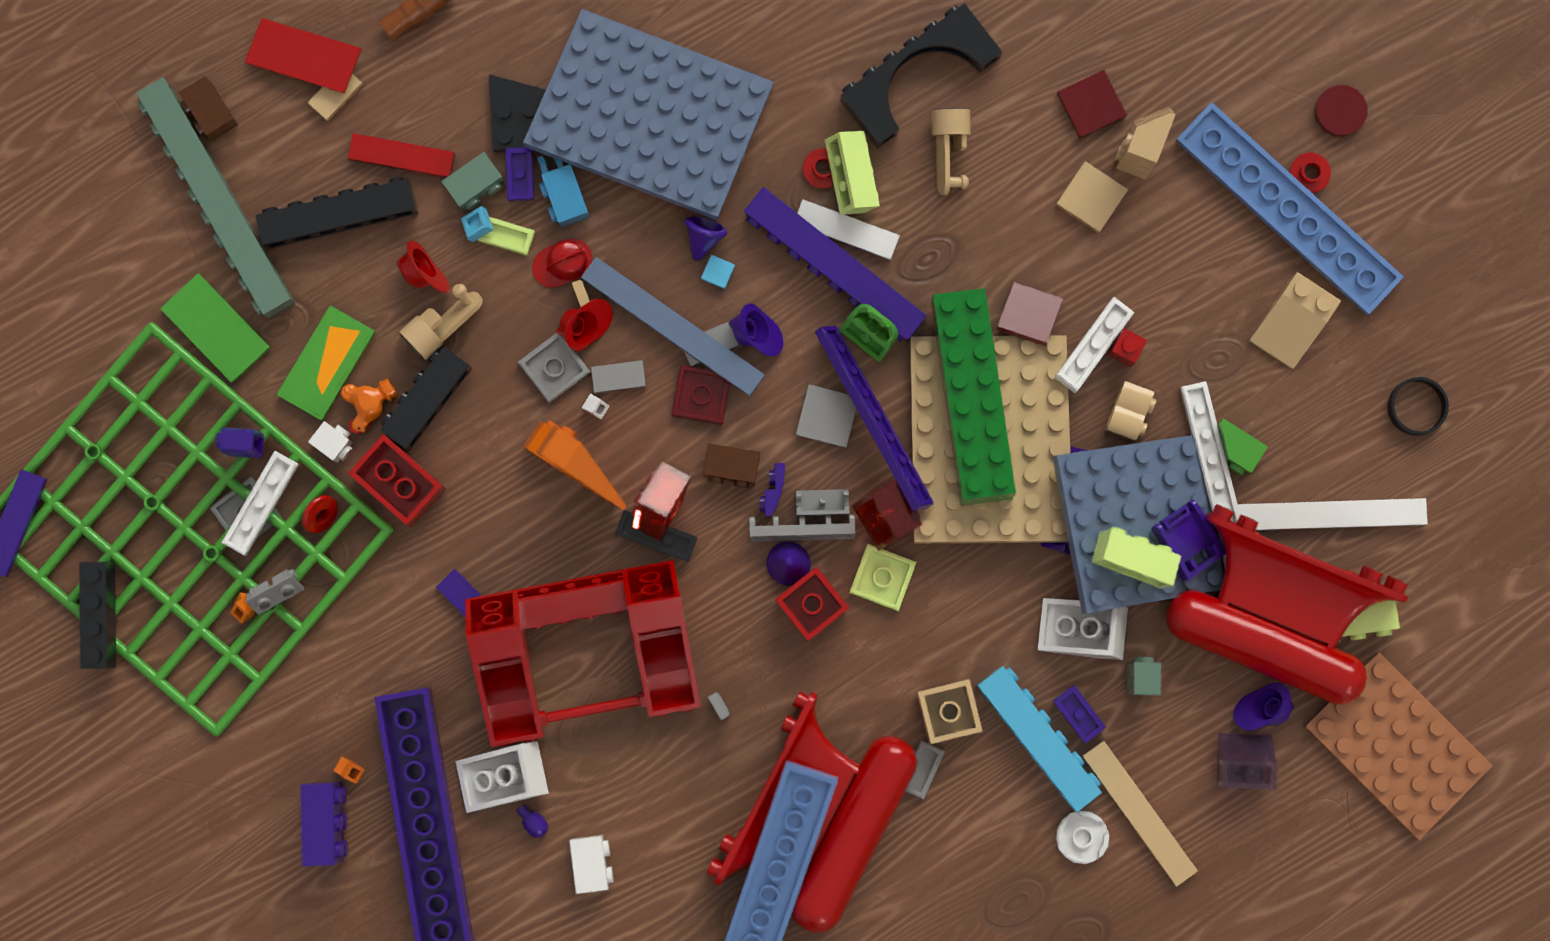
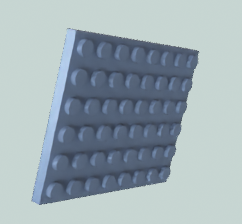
[523,9,774,220]

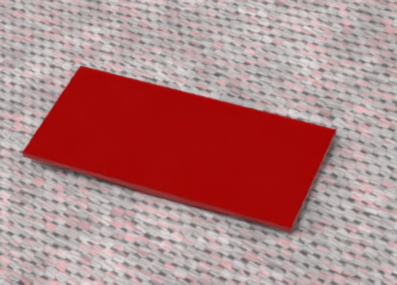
[245,18,362,94]

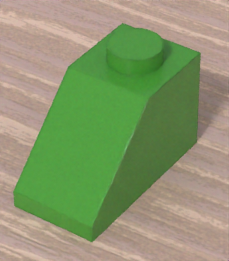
[1217,419,1268,476]

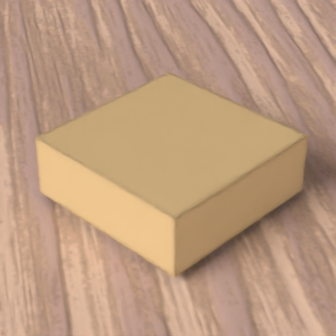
[572,280,590,307]

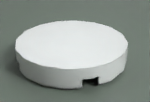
[1055,810,1109,864]

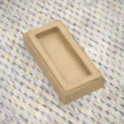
[308,74,363,122]

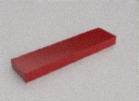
[348,133,455,178]

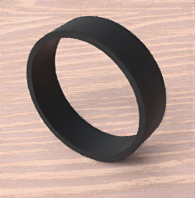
[1387,377,1449,436]

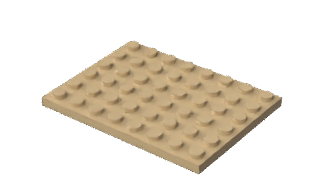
[910,335,1070,544]

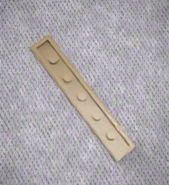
[1082,741,1198,887]

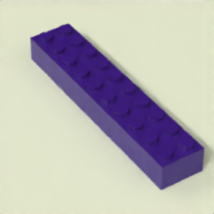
[374,688,474,941]

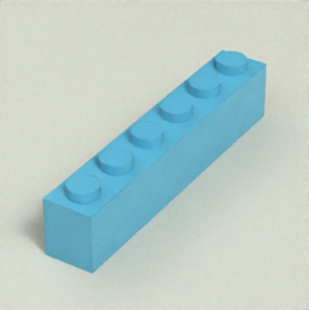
[976,666,1102,812]

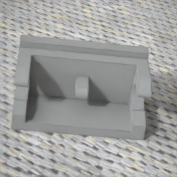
[796,489,850,517]

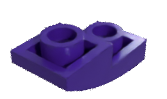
[760,463,785,518]

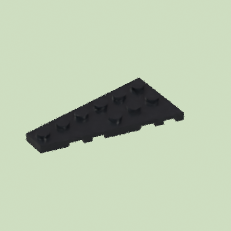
[489,74,546,152]

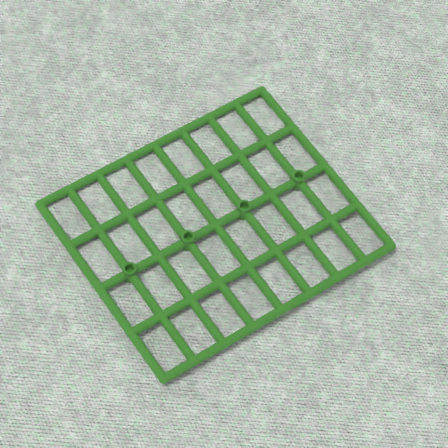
[0,322,393,736]

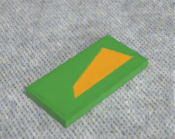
[277,305,376,421]

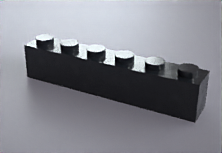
[255,177,419,250]

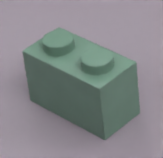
[441,152,505,212]
[1126,657,1161,695]

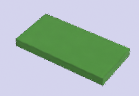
[160,273,271,384]

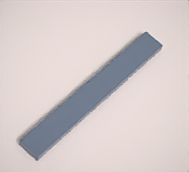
[581,257,765,397]

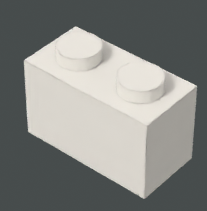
[570,835,614,894]

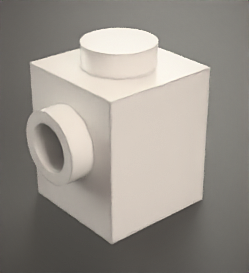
[308,421,354,463]

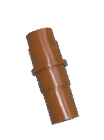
[379,0,449,41]

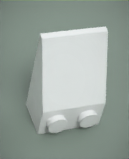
[1038,598,1128,660]
[455,742,549,813]

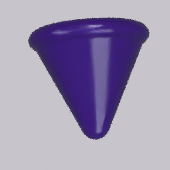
[685,216,727,261]
[766,541,811,586]

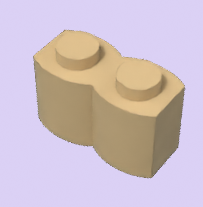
[1105,381,1156,442]

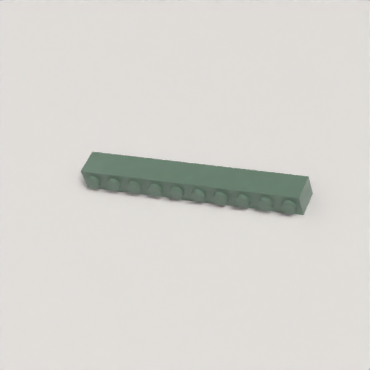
[136,77,295,319]

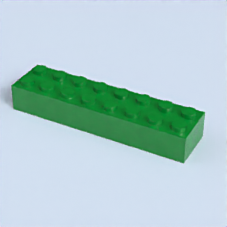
[931,288,1016,506]

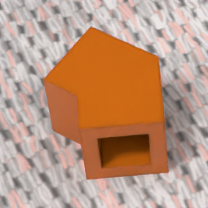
[230,593,255,624]
[333,756,365,784]

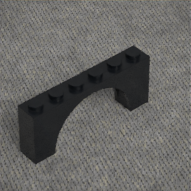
[840,3,1002,149]

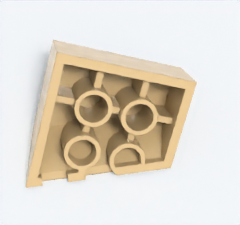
[1115,107,1176,180]

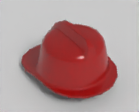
[532,238,593,288]
[396,241,450,293]
[556,299,613,351]

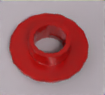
[803,148,834,189]
[1290,152,1331,193]
[302,495,338,533]

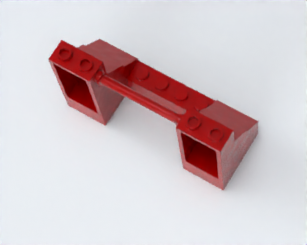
[465,560,701,747]

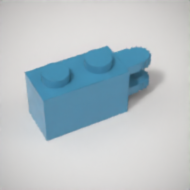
[537,155,590,227]

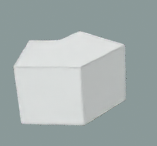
[582,394,610,419]

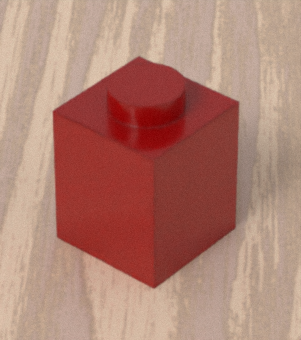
[1108,328,1147,367]

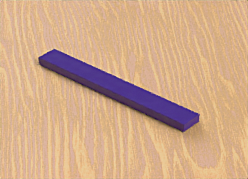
[815,326,934,511]

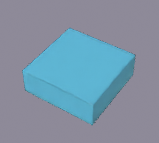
[461,206,493,242]
[701,255,735,290]

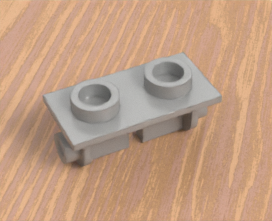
[245,569,305,615]

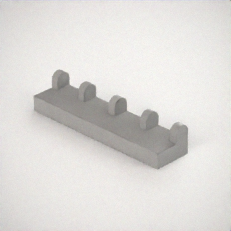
[749,514,855,542]

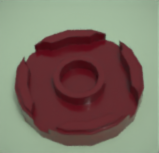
[1315,85,1368,137]

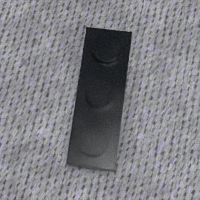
[615,510,698,562]

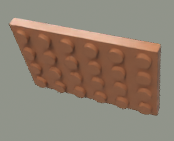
[1304,652,1493,840]

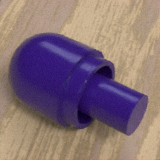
[516,804,548,838]

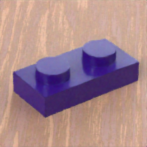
[506,147,534,201]
[1053,685,1106,744]

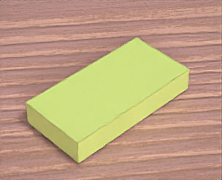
[478,217,535,256]

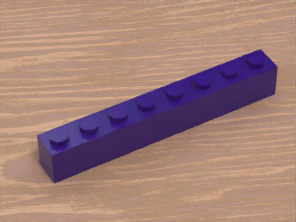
[744,187,927,342]

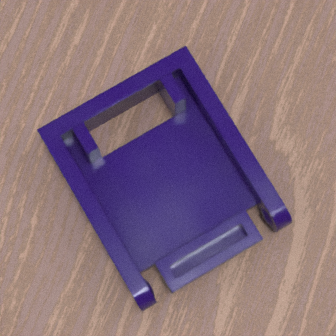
[1152,500,1226,581]

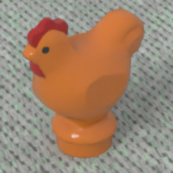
[340,378,398,435]

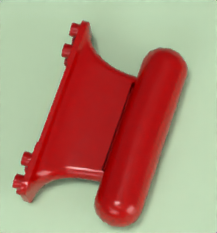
[1166,504,1409,705]
[706,691,918,933]

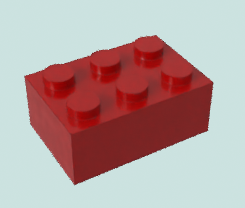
[348,434,446,527]

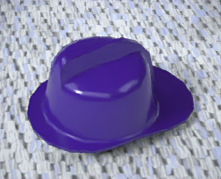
[729,303,784,357]
[1233,682,1294,731]

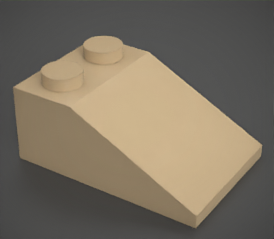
[1249,272,1341,370]

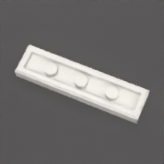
[797,200,900,260]
[1054,297,1134,393]
[222,451,299,556]

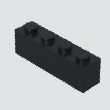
[381,347,472,451]
[79,561,116,669]

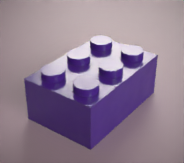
[301,781,348,866]

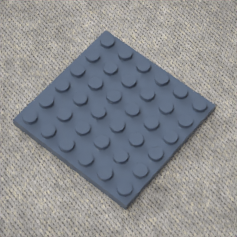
[1052,435,1224,614]

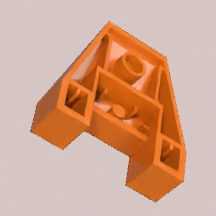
[522,420,626,510]

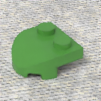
[839,304,898,362]

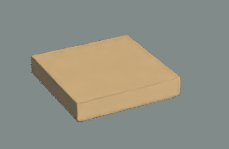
[1056,161,1128,233]

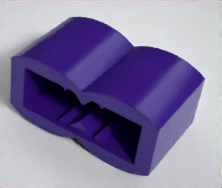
[216,427,264,458]

